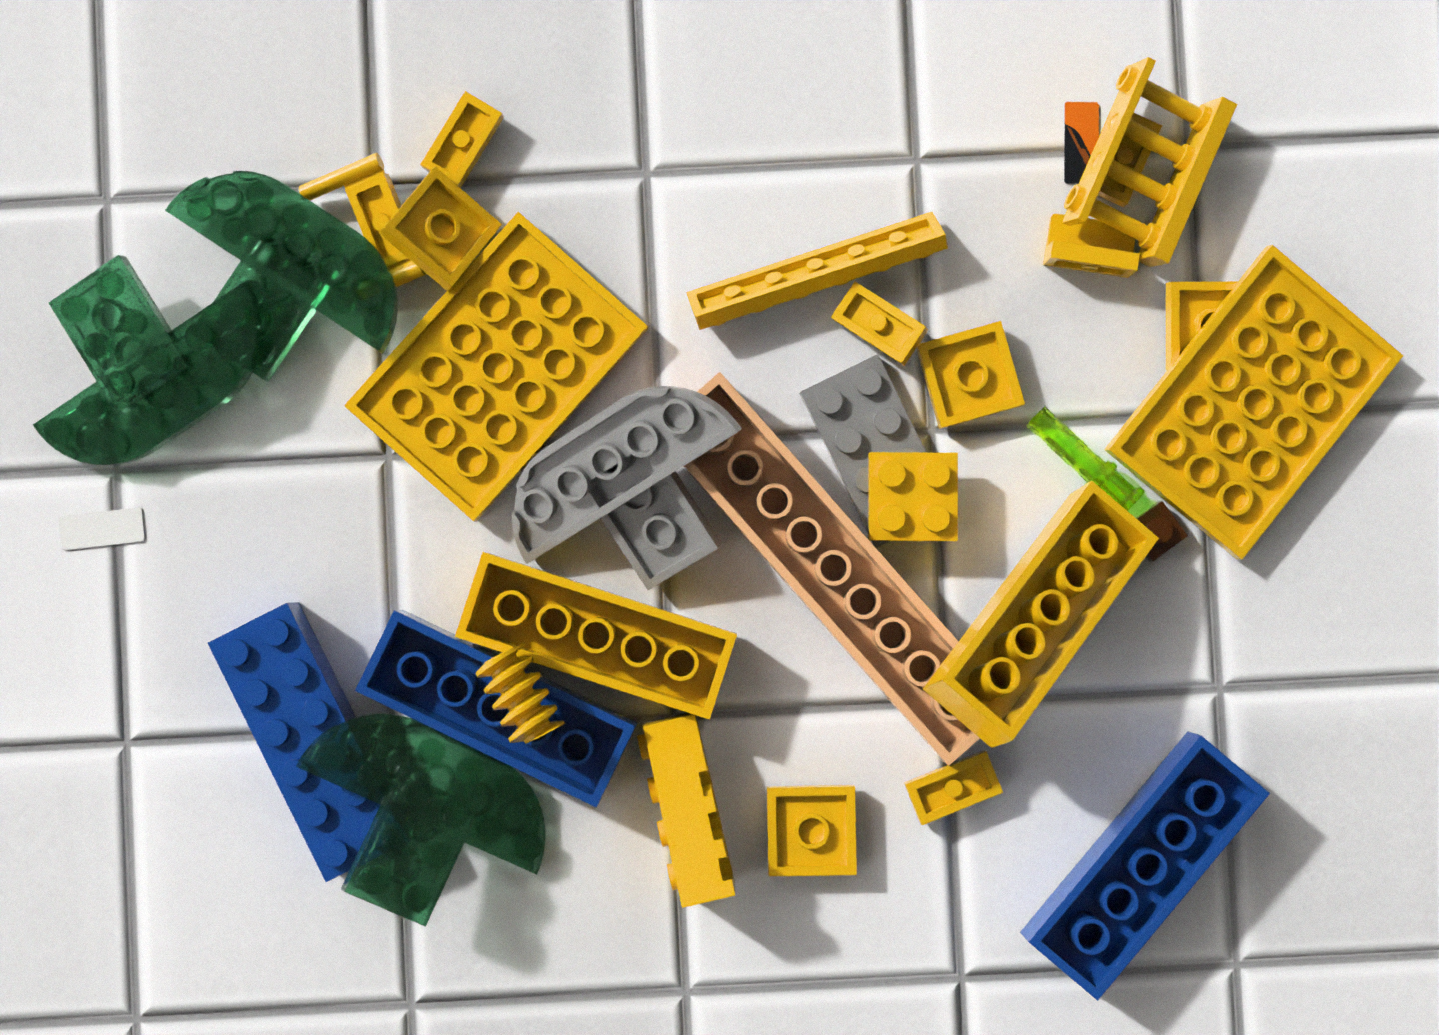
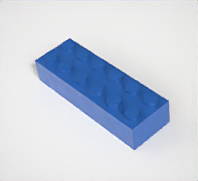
[208,602,415,882]
[355,610,638,808]
[1020,731,1270,1001]

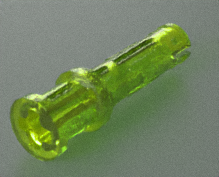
[1026,406,1145,511]

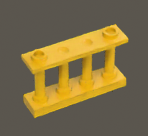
[1062,57,1238,267]

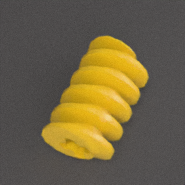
[475,642,565,744]

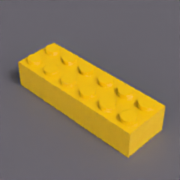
[923,481,1159,748]
[455,552,737,720]

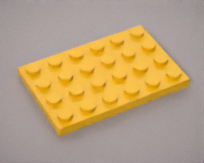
[344,212,649,522]
[1104,245,1404,560]

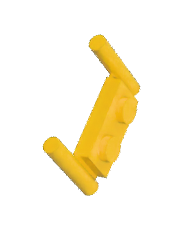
[299,153,426,307]

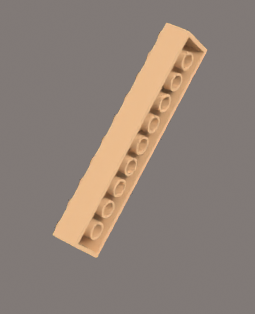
[683,372,980,766]

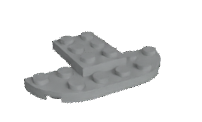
[511,386,742,590]

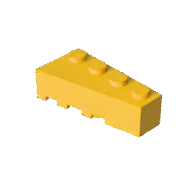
[637,713,735,908]

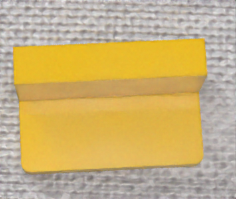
[1043,213,1140,278]

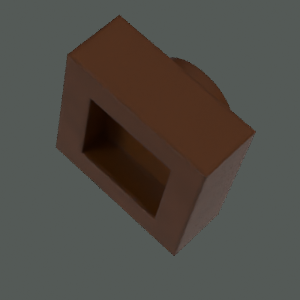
[1136,501,1188,562]

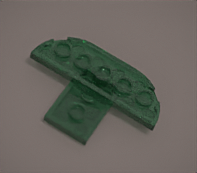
[165,171,398,382]
[33,255,263,465]
[296,713,545,927]

